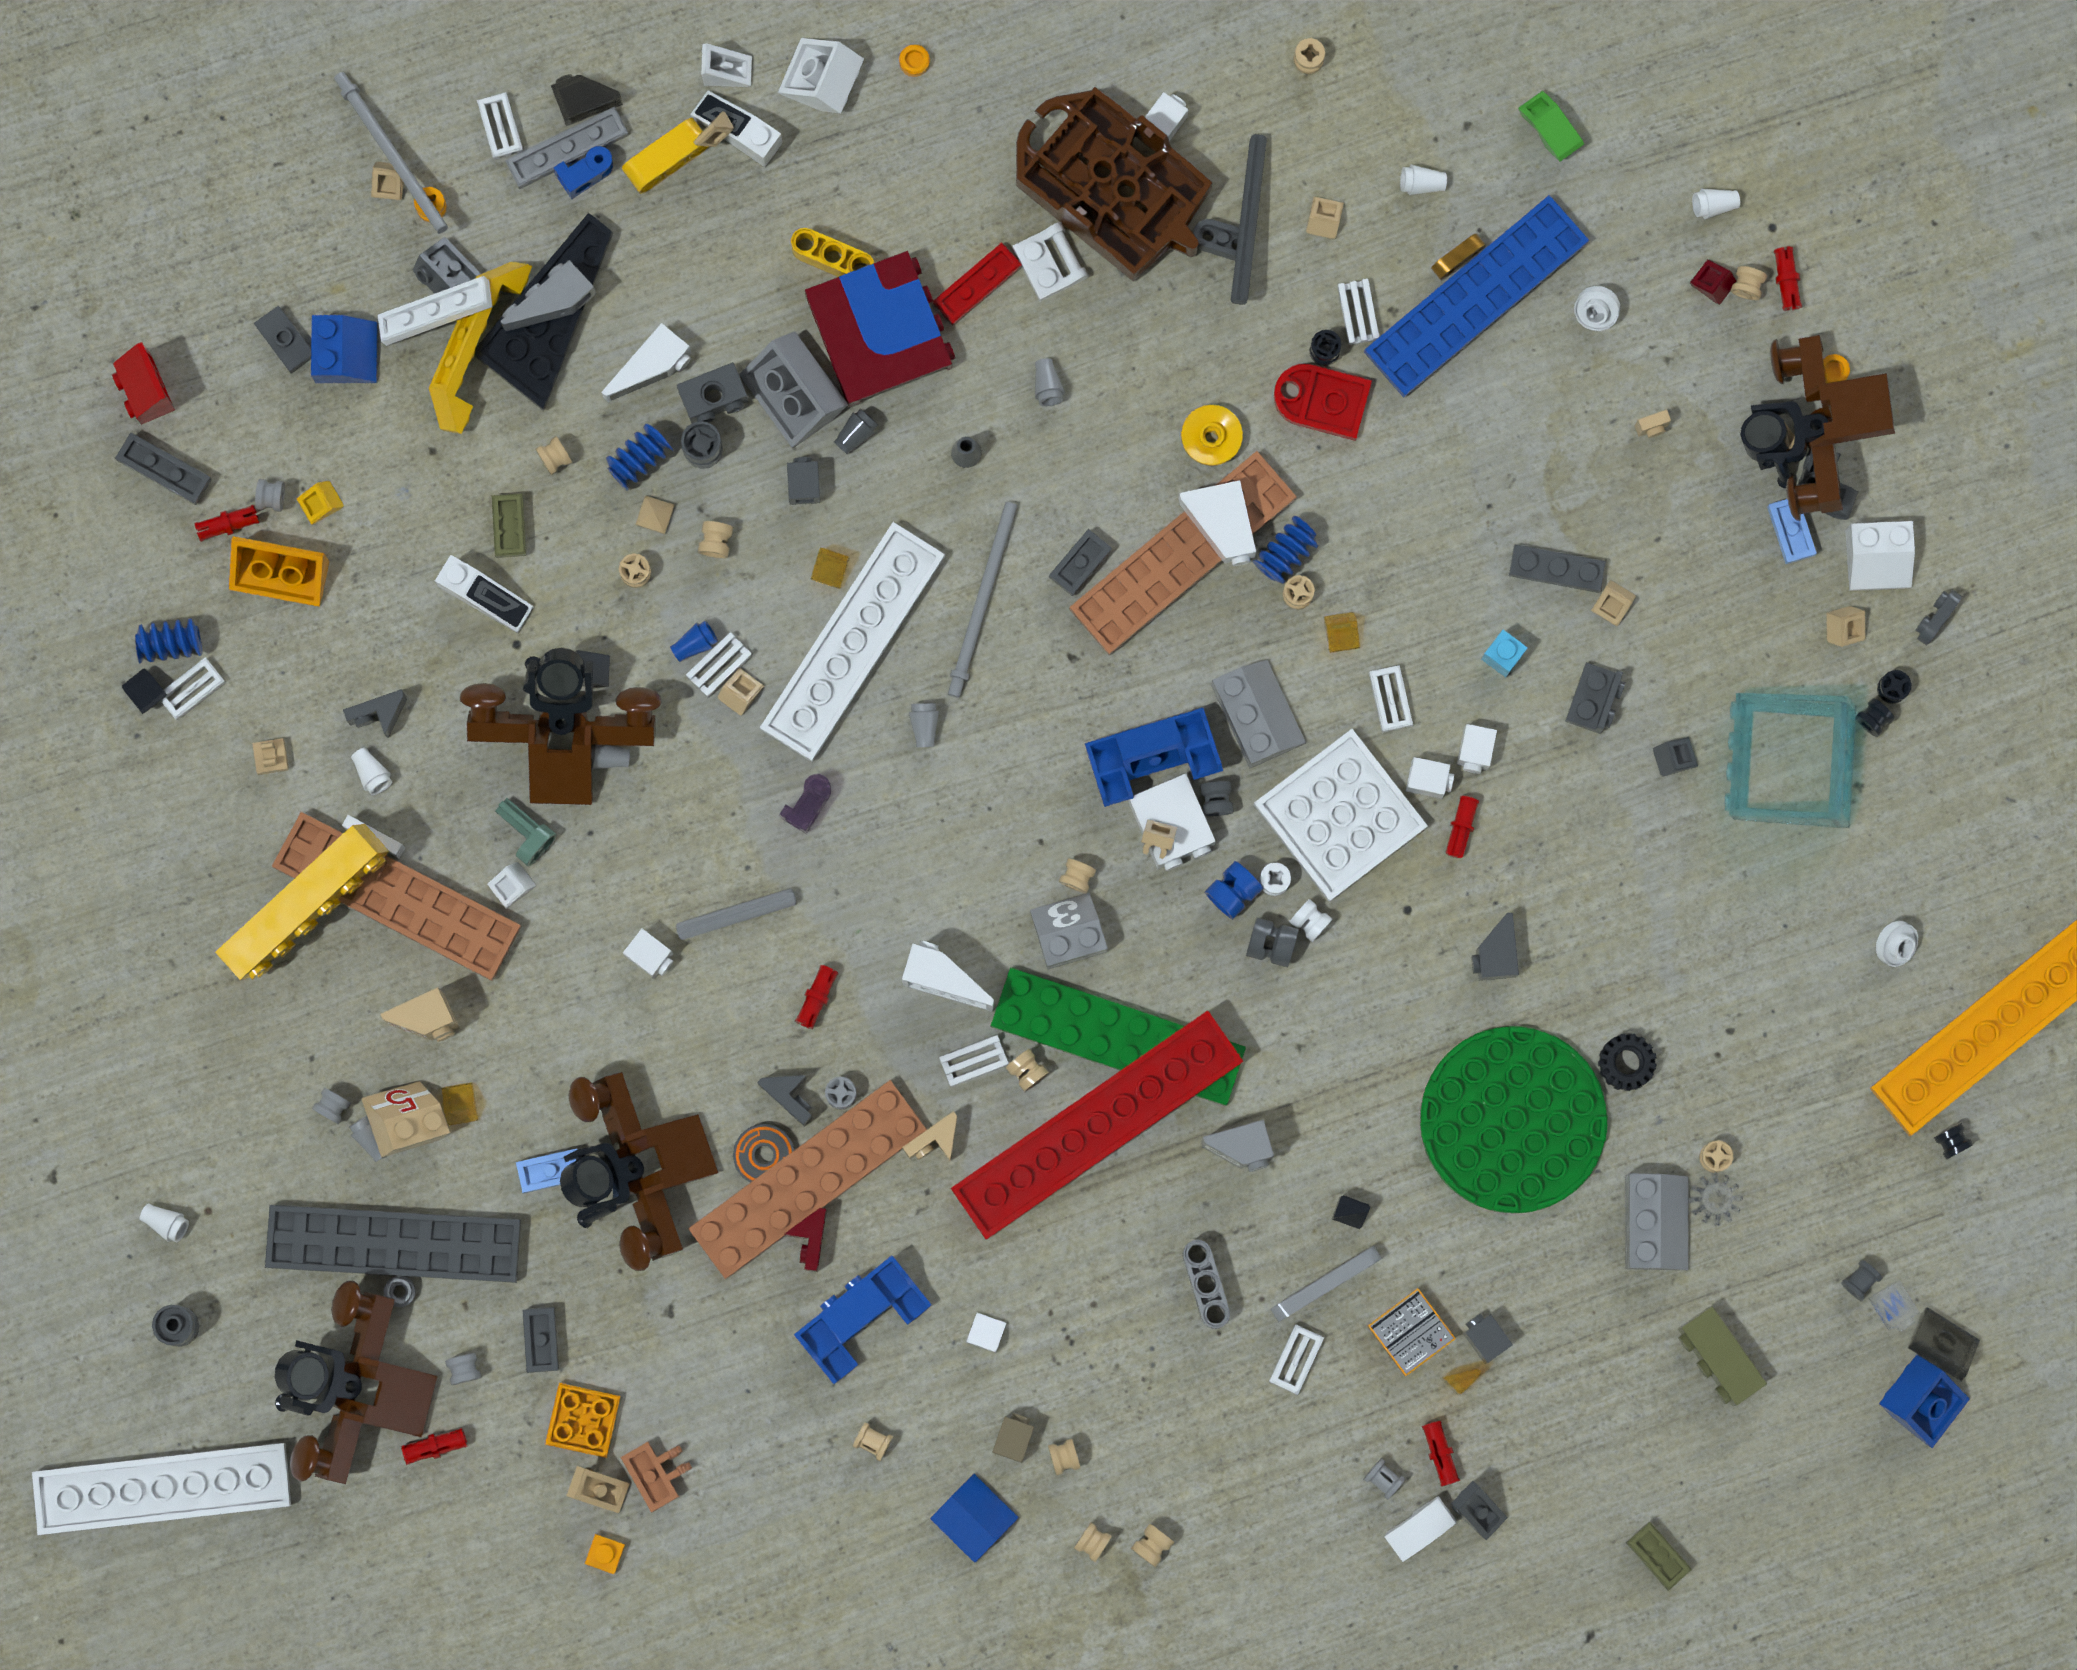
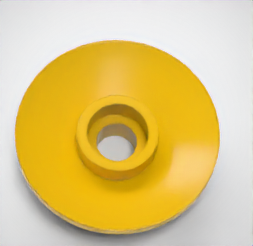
[1181,405,1243,466]

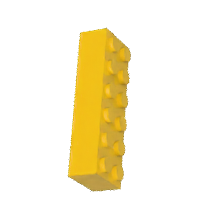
[215,824,390,980]

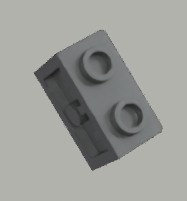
[413,237,481,294]
[1565,662,1626,734]

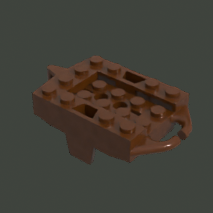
[1016,87,1212,282]

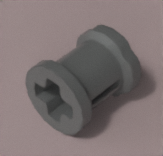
[1841,1260,1883,1302]

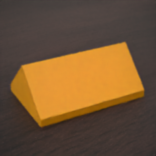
[229,536,330,607]

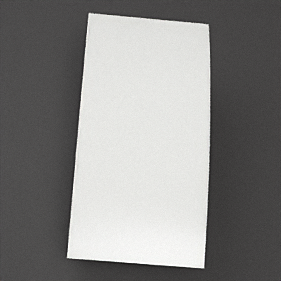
[1384,1496,1457,1562]

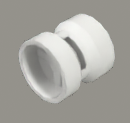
[1289,899,1333,942]

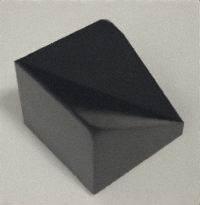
[1332,1195,1370,1229]

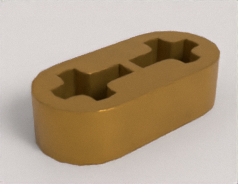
[1431,233,1486,280]

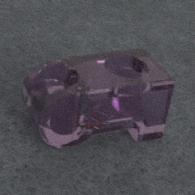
[779,774,831,834]

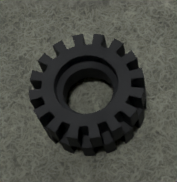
[1598,1034,1657,1091]

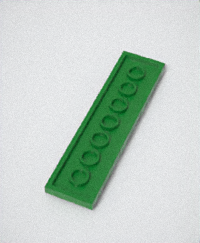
[990,967,1246,1106]

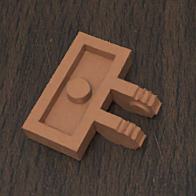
[620,1442,692,1513]

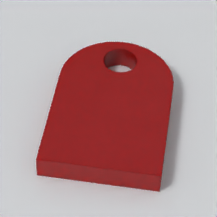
[1274,364,1372,441]

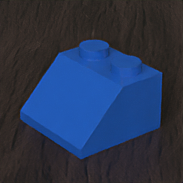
[311,315,378,383]
[1879,1355,1970,1448]

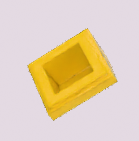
[296,481,344,525]

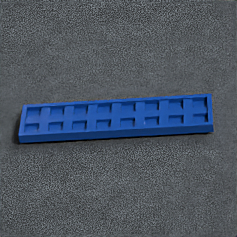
[1364,195,1589,398]

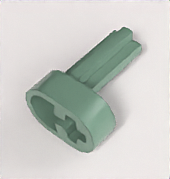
[495,798,557,867]

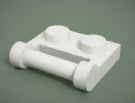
[1013,222,1089,302]

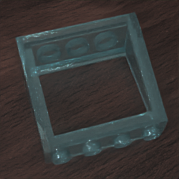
[1725,693,1857,828]

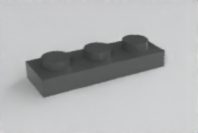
[115,432,212,505]
[1509,544,1606,593]

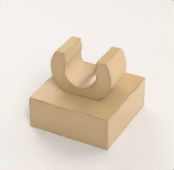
[252,738,289,775]
[1141,819,1177,859]

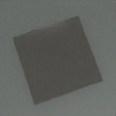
[1908,1307,1980,1382]

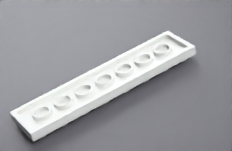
[760,522,945,762]
[32,1443,291,1535]

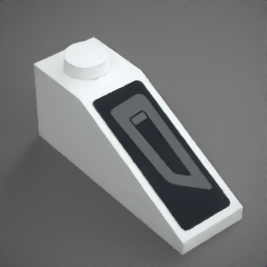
[690,91,782,167]
[602,323,691,402]
[435,555,534,633]

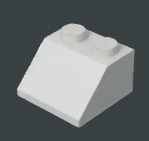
[778,38,864,114]
[1845,521,1915,591]

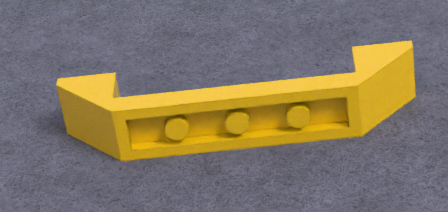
[429,262,532,434]

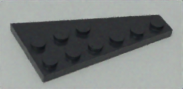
[474,212,613,411]

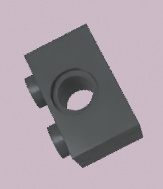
[676,362,748,424]

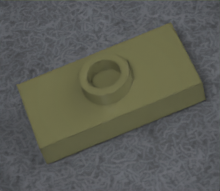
[491,494,527,558]
[1625,1522,1692,1591]

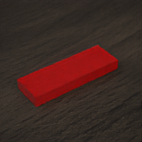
[933,242,1022,326]

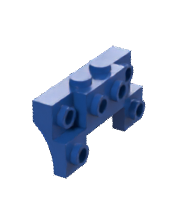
[1085,708,1223,807]
[794,1255,932,1384]

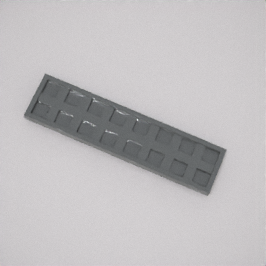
[265,1205,521,1283]

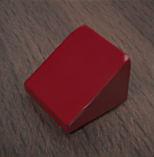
[1690,259,1736,305]

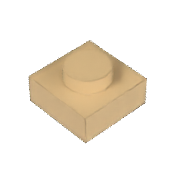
[1635,410,1671,438]

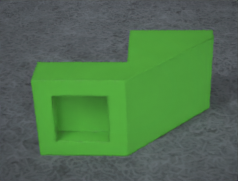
[1518,91,1584,162]

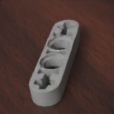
[1271,1246,1382,1322]

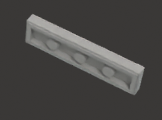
[505,106,629,189]

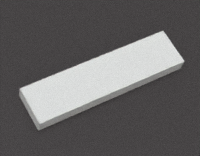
[378,276,492,346]

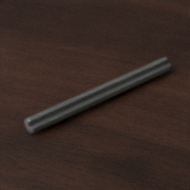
[1231,134,1267,305]

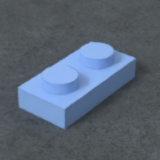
[1767,499,1817,564]
[516,1148,578,1194]

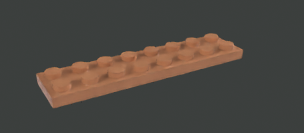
[1069,451,1297,655]
[272,812,522,981]
[688,1080,927,1279]

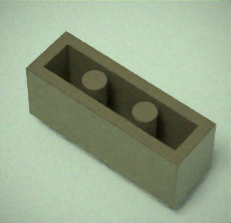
[1678,1306,1767,1406]

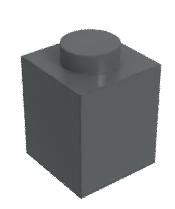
[787,457,821,505]
[1463,1313,1513,1364]

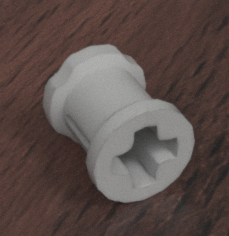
[1363,1458,1405,1500]

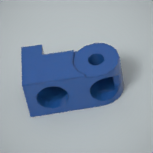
[553,146,613,200]

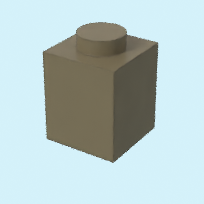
[992,1413,1034,1463]

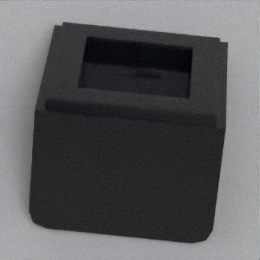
[122,668,167,714]

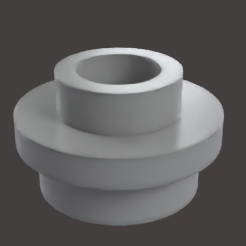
[384,1276,416,1307]

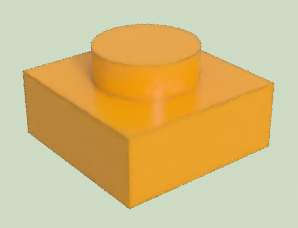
[585,1534,626,1574]

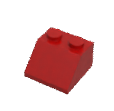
[112,342,175,425]

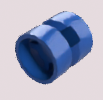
[1204,861,1263,920]

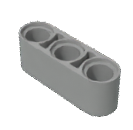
[1182,1240,1230,1329]

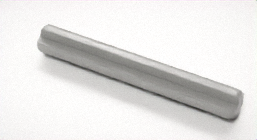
[676,889,796,940]

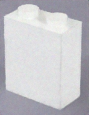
[1128,774,1216,871]

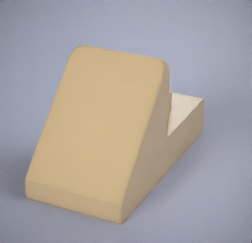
[902,1111,957,1161]
[566,1466,630,1513]

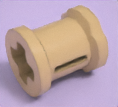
[853,1422,893,1461]

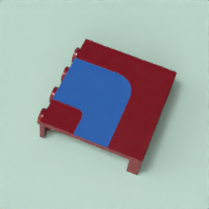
[805,251,956,408]

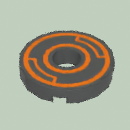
[733,1124,794,1183]

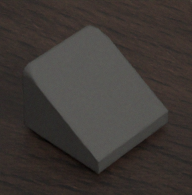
[1653,737,1698,777]

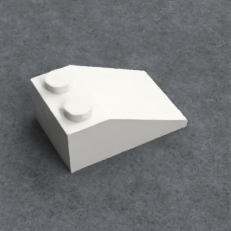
[902,941,994,1012]

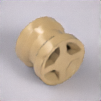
[1294,38,1325,74]
[1731,266,1767,300]
[535,436,572,475]
[619,553,651,588]
[1283,575,1315,610]
[1059,858,1096,894]
[1699,1140,1734,1173]
[1048,1439,1081,1475]
[1074,1523,1112,1562]

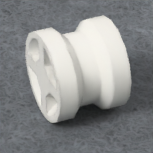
[1259,863,1291,896]

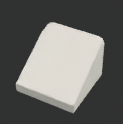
[487,862,536,908]
[966,1313,1006,1353]

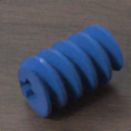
[606,424,673,491]
[1252,516,1318,584]
[135,618,202,664]

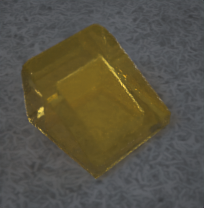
[811,547,850,589]
[1324,612,1360,653]
[442,1083,478,1125]
[1441,1369,1481,1395]

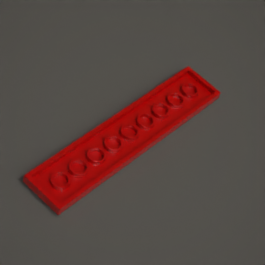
[950,1010,1244,1240]

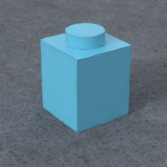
[1481,630,1528,678]

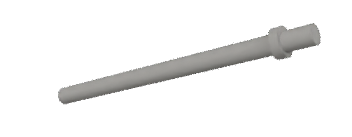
[334,72,448,234]
[948,502,1017,698]

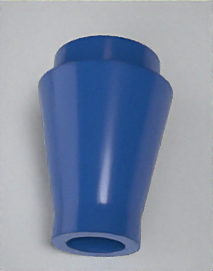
[670,621,718,662]

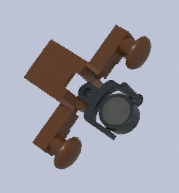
[1740,335,1895,521]
[460,647,662,805]
[560,1072,718,1271]
[274,1281,437,1484]

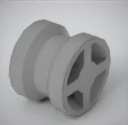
[255,479,285,512]
[825,1077,857,1110]
[312,1087,351,1125]
[445,1353,482,1385]

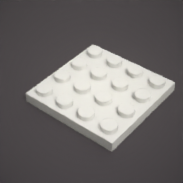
[1254,729,1428,902]

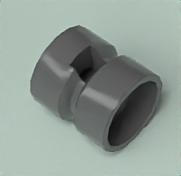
[681,421,723,469]
[1246,917,1299,968]
[152,1304,200,1347]

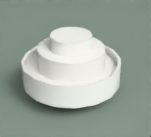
[1574,286,1620,331]
[1876,921,1919,967]

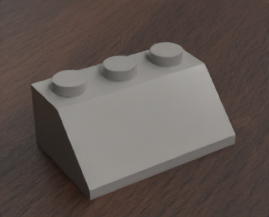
[739,331,848,448]
[1211,660,1306,769]
[1625,1173,1688,1270]

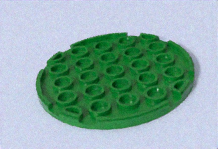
[1420,1026,1608,1214]

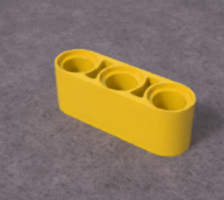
[622,118,709,194]
[791,228,874,277]

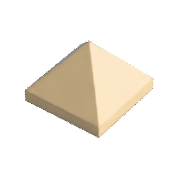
[636,496,675,534]

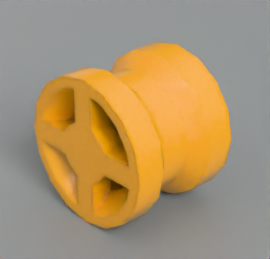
[414,187,447,222]

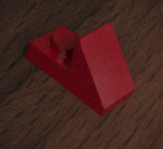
[784,1208,827,1272]

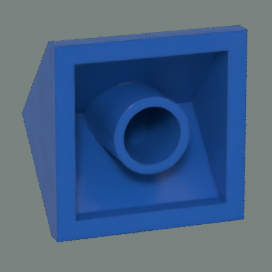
[930,1474,1019,1563]

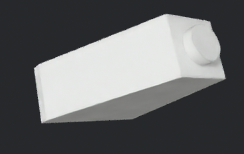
[1179,480,1256,566]

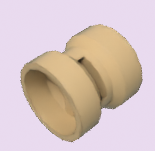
[698,521,733,558]
[1005,1048,1049,1092]
[1131,1524,1174,1567]

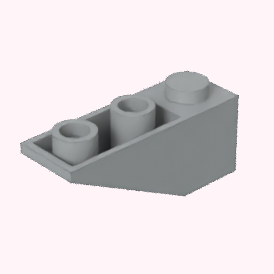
[500,260,596,331]

